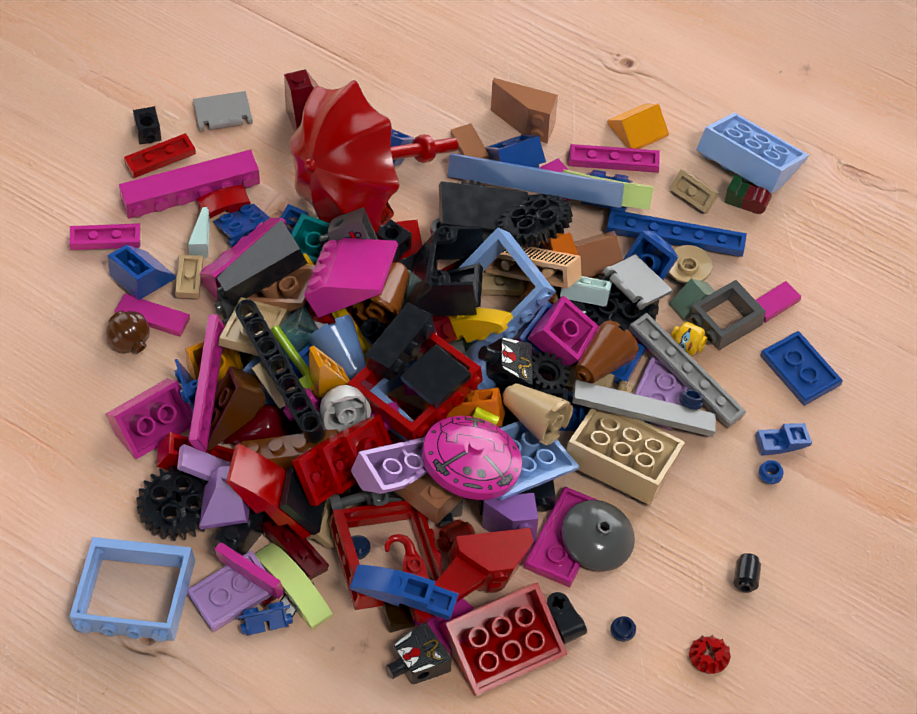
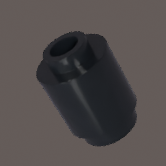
[733,553,761,593]

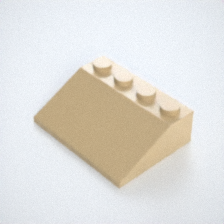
[566,408,685,506]

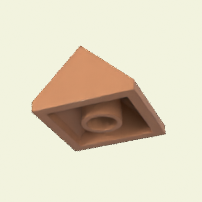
[574,230,623,278]

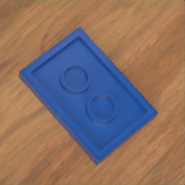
[760,331,843,406]

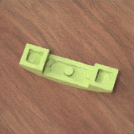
[563,170,654,210]
[255,542,333,629]

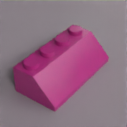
[199,218,287,300]

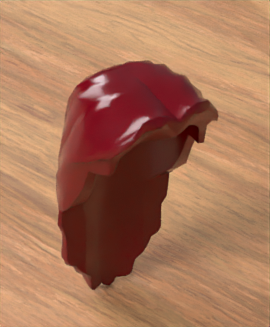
[223,404,290,445]

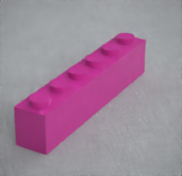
[119,149,260,219]

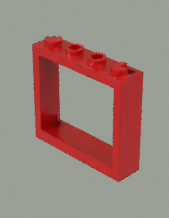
[348,333,483,441]
[329,500,444,610]

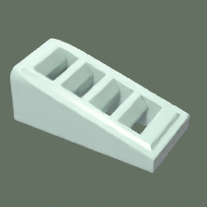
[188,207,210,258]

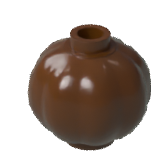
[106,311,150,354]

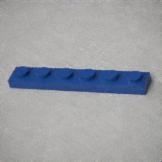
[606,209,747,257]

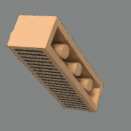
[485,245,581,288]

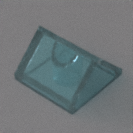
[268,306,318,362]

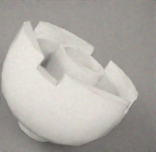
[319,385,371,433]

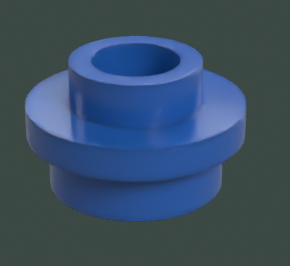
[759,460,784,484]

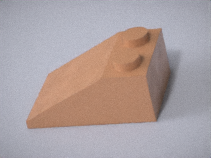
[491,78,558,143]
[247,265,316,313]
[394,473,465,525]

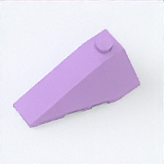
[351,437,428,494]

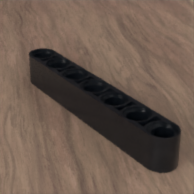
[235,299,326,443]

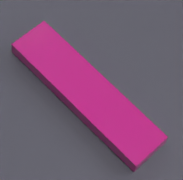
[569,144,660,173]

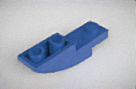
[349,564,458,620]

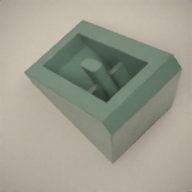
[669,278,715,321]

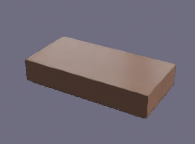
[451,123,489,159]

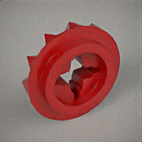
[689,634,731,674]

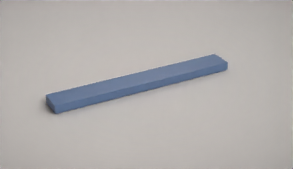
[448,153,624,208]

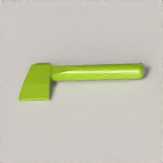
[271,325,313,389]

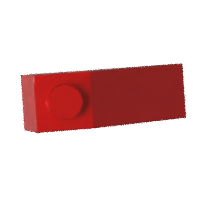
[156,432,234,471]

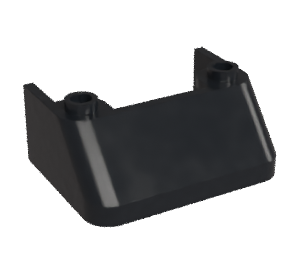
[405,226,484,316]

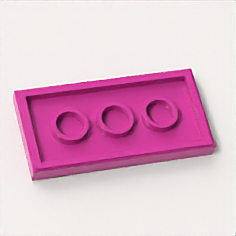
[524,486,601,588]

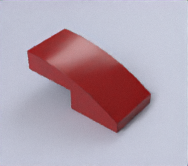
[197,185,251,218]

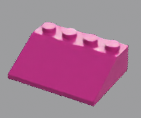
[304,238,398,318]

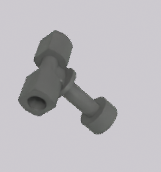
[329,491,389,512]

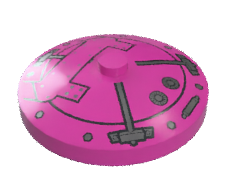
[422,416,522,500]

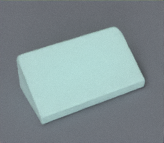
[560,276,612,306]

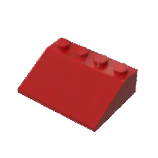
[438,582,568,696]

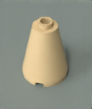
[503,384,573,446]

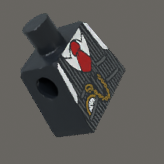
[478,338,533,388]
[385,623,452,684]

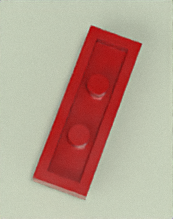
[124,133,196,178]

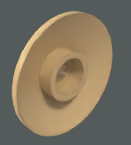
[669,245,713,284]

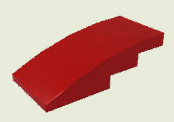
[292,414,392,506]
[226,444,311,539]

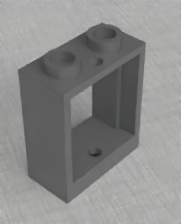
[689,280,766,351]

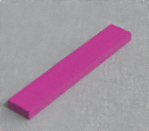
[189,314,225,452]

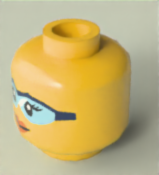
[671,322,708,357]

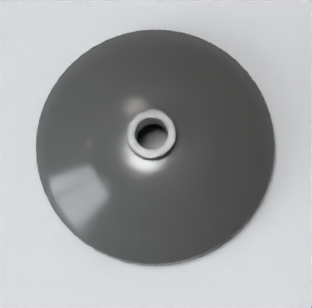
[561,500,635,571]

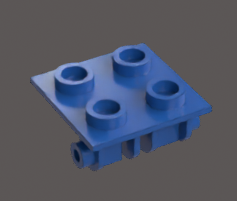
[213,203,270,247]
[174,359,198,411]

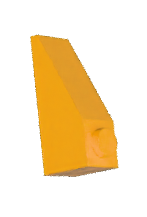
[309,345,350,399]

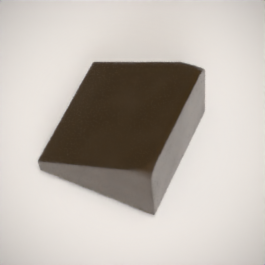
[383,602,415,633]

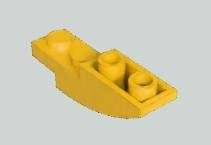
[448,308,513,343]

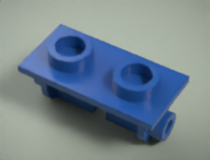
[238,602,293,636]

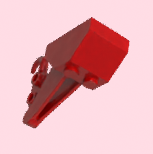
[384,528,534,623]

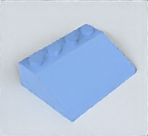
[696,112,809,194]
[497,421,580,500]

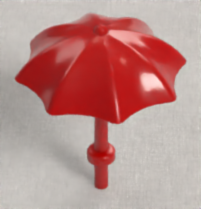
[289,80,458,234]

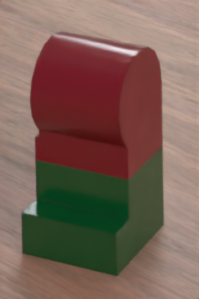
[725,175,772,214]

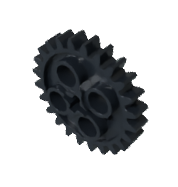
[497,194,573,248]
[584,274,659,337]
[136,466,208,541]

